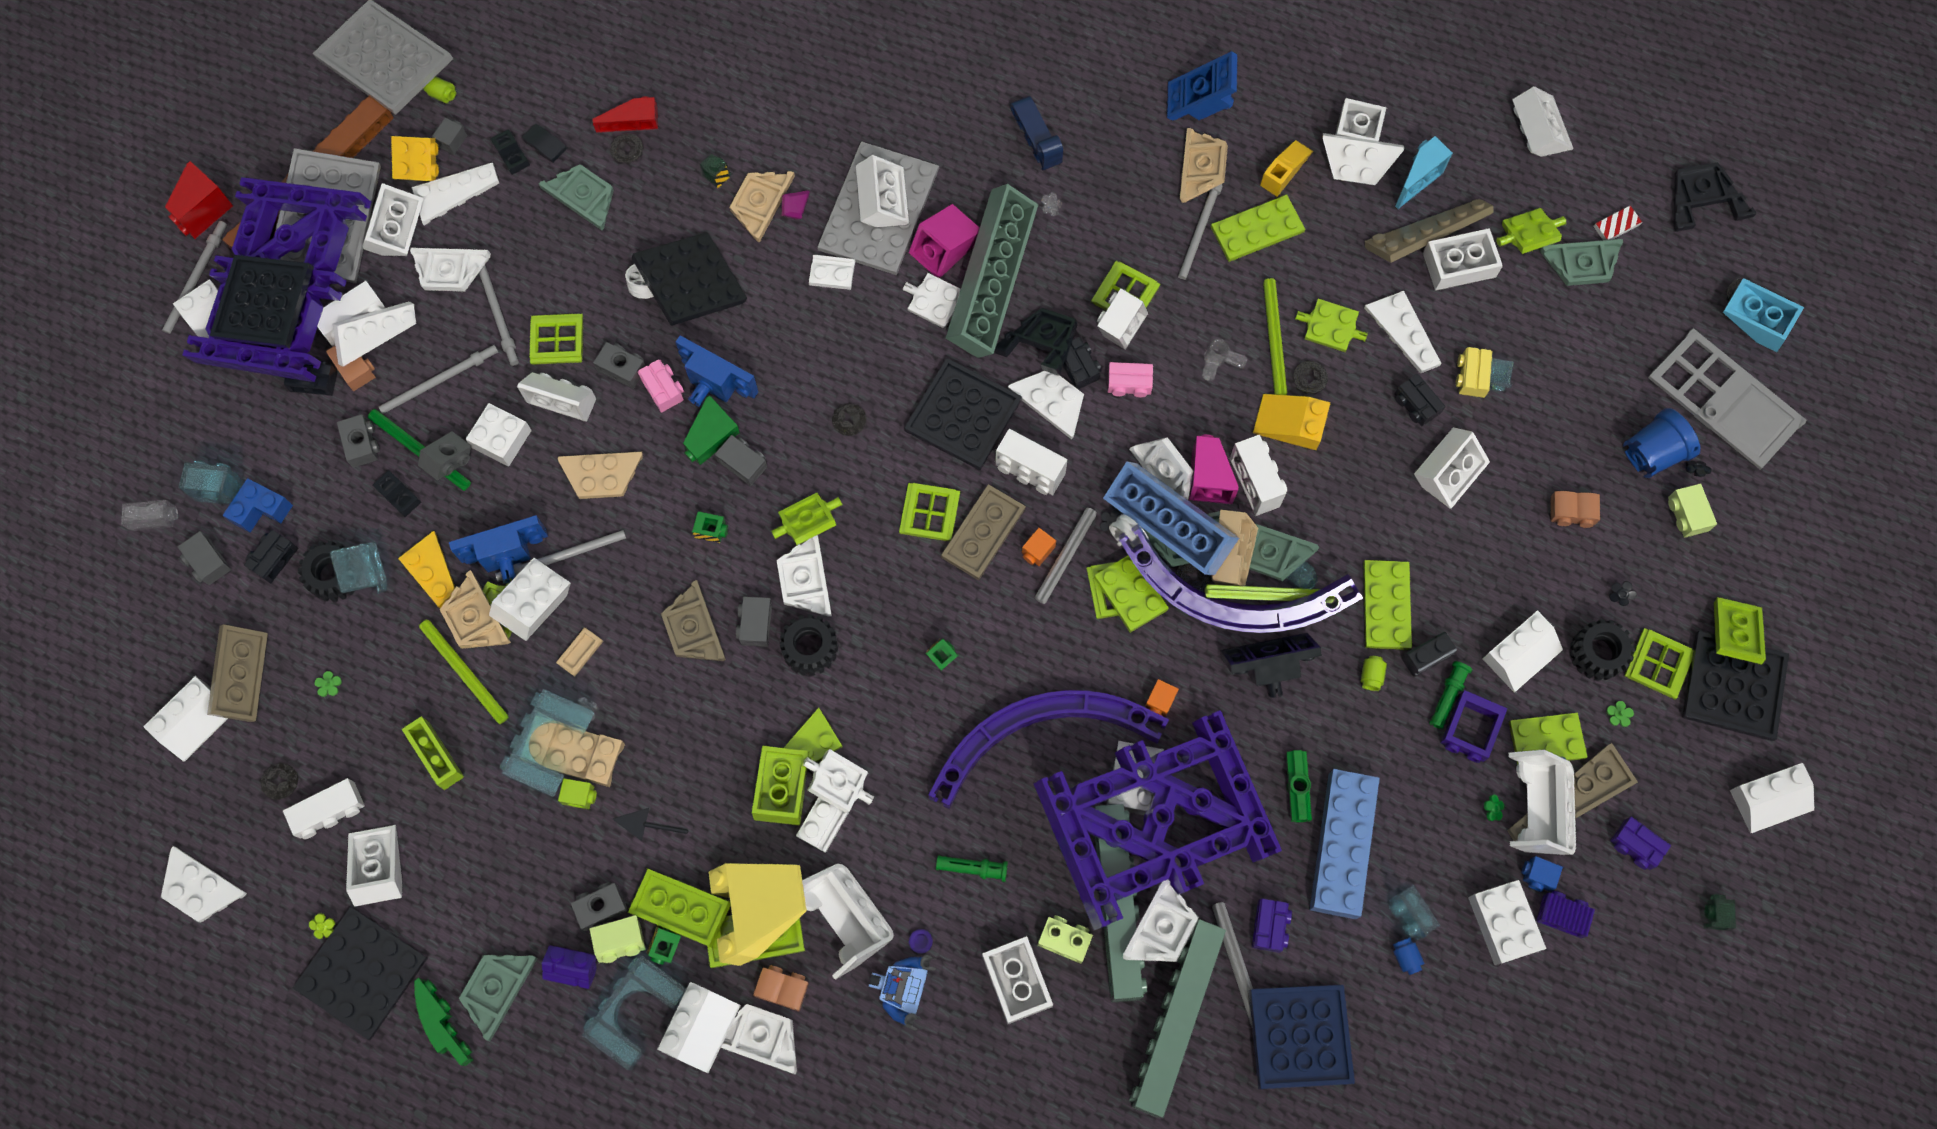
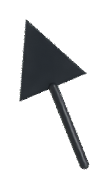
[612,808,688,841]

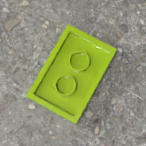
[1094,555,1169,633]
[1714,597,1766,664]
[1509,713,1587,765]

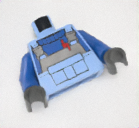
[869,955,937,1031]

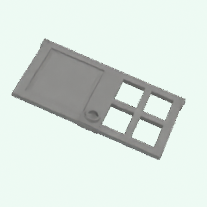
[1648,328,1807,470]

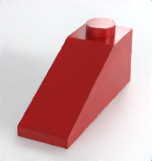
[592,96,658,132]

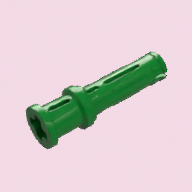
[1429,661,1472,730]
[936,855,1008,882]

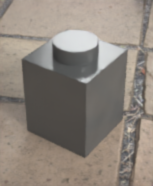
[432,118,467,155]

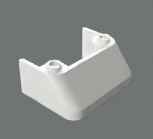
[1509,750,1576,855]
[802,864,893,979]

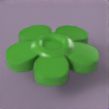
[315,671,342,697]
[1607,701,1634,727]

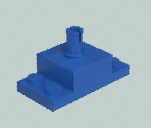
[1167,51,1237,120]
[675,335,758,407]
[449,515,548,583]

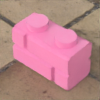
[638,359,684,413]
[1108,362,1153,397]

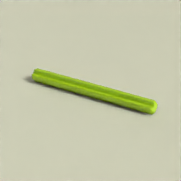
[1263,278,1287,395]
[1205,584,1335,603]
[419,619,509,724]

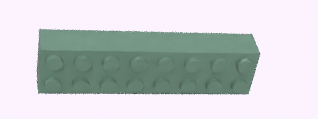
[945,184,1038,358]
[1095,804,1147,1002]
[1129,920,1226,1118]

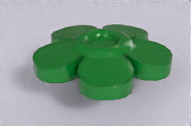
[1484,795,1504,821]

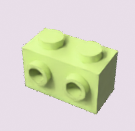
[1668,484,1717,538]
[590,915,646,963]
[1037,915,1093,964]

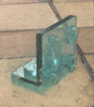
[330,542,387,594]
[1389,885,1440,941]

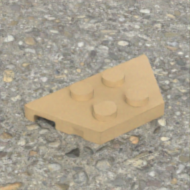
[1180,128,1228,203]
[730,171,795,242]
[558,452,643,499]
[440,570,511,649]

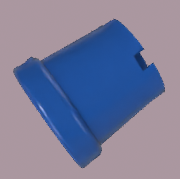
[1623,408,1700,478]

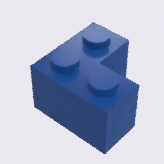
[222,478,293,533]

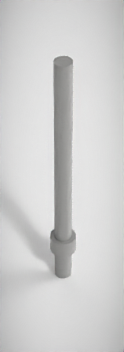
[1178,171,1226,280]
[162,221,227,334]
[479,265,519,366]
[378,345,498,414]
[495,530,626,582]

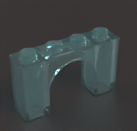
[499,689,594,798]
[582,955,687,1071]

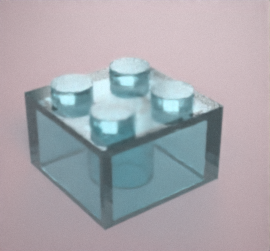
[179,461,244,505]

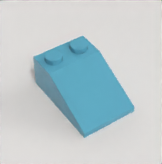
[1395,136,1453,209]
[1723,278,1804,352]

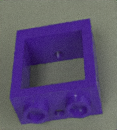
[1440,690,1507,763]

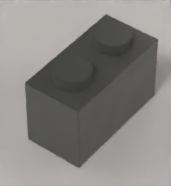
[715,435,767,486]
[178,531,232,586]
[736,597,772,647]

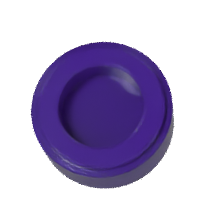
[909,929,933,954]

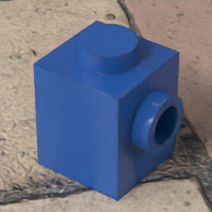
[1522,856,1563,892]

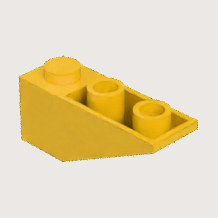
[1260,140,1313,197]

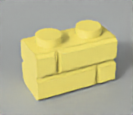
[1456,347,1492,398]

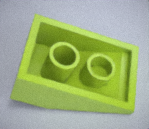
[752,746,809,825]

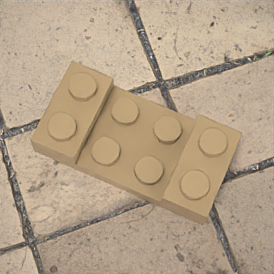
[520,716,625,787]

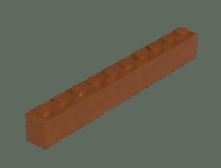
[222,96,394,251]

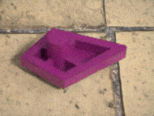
[782,191,810,219]

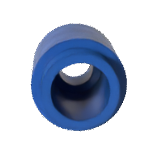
[1393,938,1425,975]

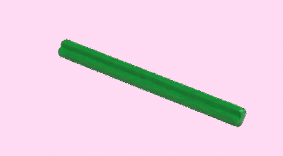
[368,409,471,491]

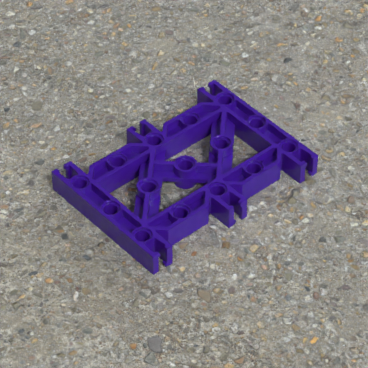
[182,177,371,382]
[1034,710,1282,930]

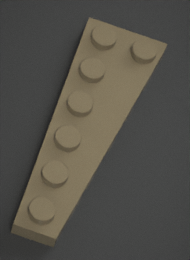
[1365,199,1493,263]
[1507,743,1638,851]

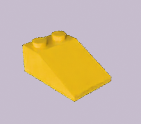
[1253,394,1330,450]

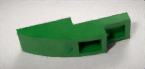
[414,978,473,1066]

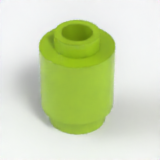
[423,76,456,103]
[1361,656,1387,691]

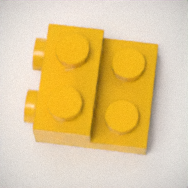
[391,136,439,181]

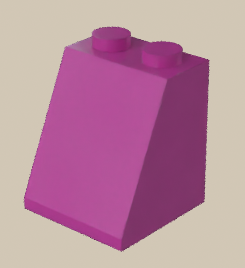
[909,204,980,279]
[1189,434,1238,504]

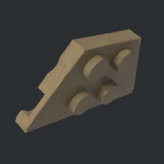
[661,580,726,661]

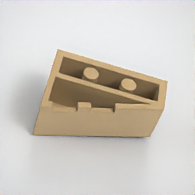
[1211,510,1258,586]

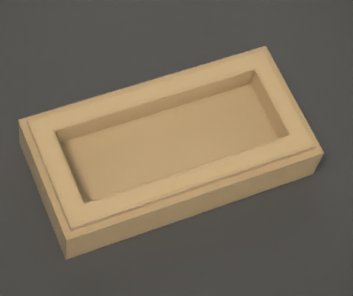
[556,627,603,677]

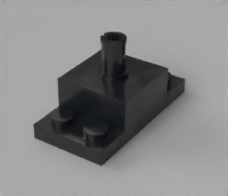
[1220,633,1322,698]

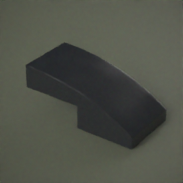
[521,124,567,163]
[490,129,530,175]
[373,470,422,517]

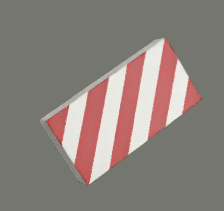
[1593,206,1642,240]

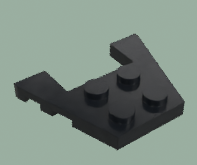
[1674,162,1757,232]
[994,308,1078,376]

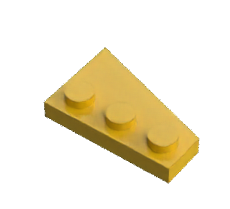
[398,531,455,608]

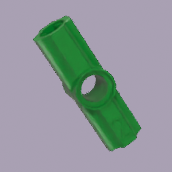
[1286,750,1312,823]

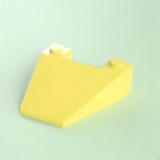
[709,864,807,966]

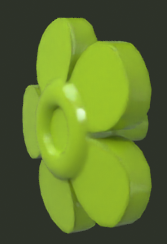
[309,913,335,939]

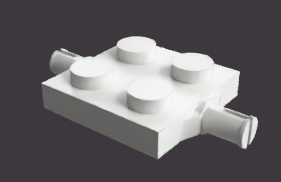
[903,273,961,329]
[803,749,874,813]

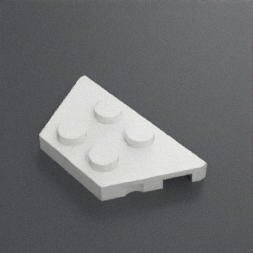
[1322,133,1404,185]
[410,248,491,292]
[1008,371,1084,439]
[1130,437,1194,500]
[777,535,832,617]
[161,846,247,922]
[1123,880,1198,962]
[721,1004,797,1074]

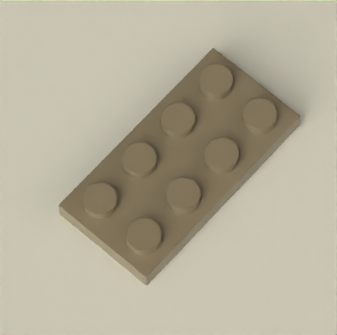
[941,484,1026,580]
[207,624,268,722]

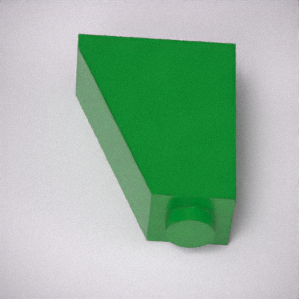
[683,395,740,465]

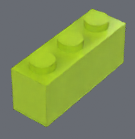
[402,716,464,790]

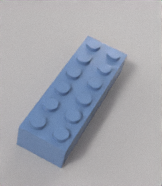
[1103,461,1239,575]
[1310,769,1379,919]

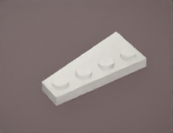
[412,163,499,225]
[1364,291,1441,373]
[332,302,416,366]

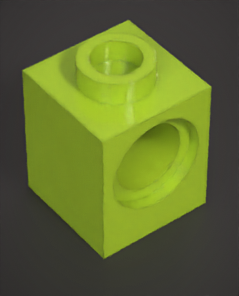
[558,778,597,809]

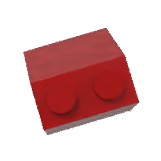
[165,161,233,239]

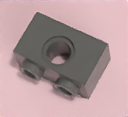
[593,342,646,389]
[337,414,380,468]
[418,431,471,480]
[571,882,629,931]

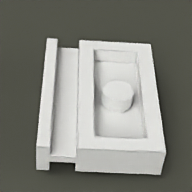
[809,255,855,290]
[796,797,849,853]

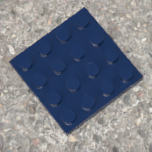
[1249,985,1355,1089]

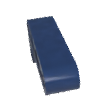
[1010,96,1063,171]

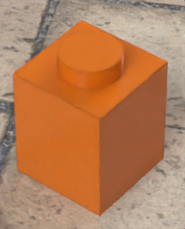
[1022,528,1056,566]
[1145,679,1179,717]

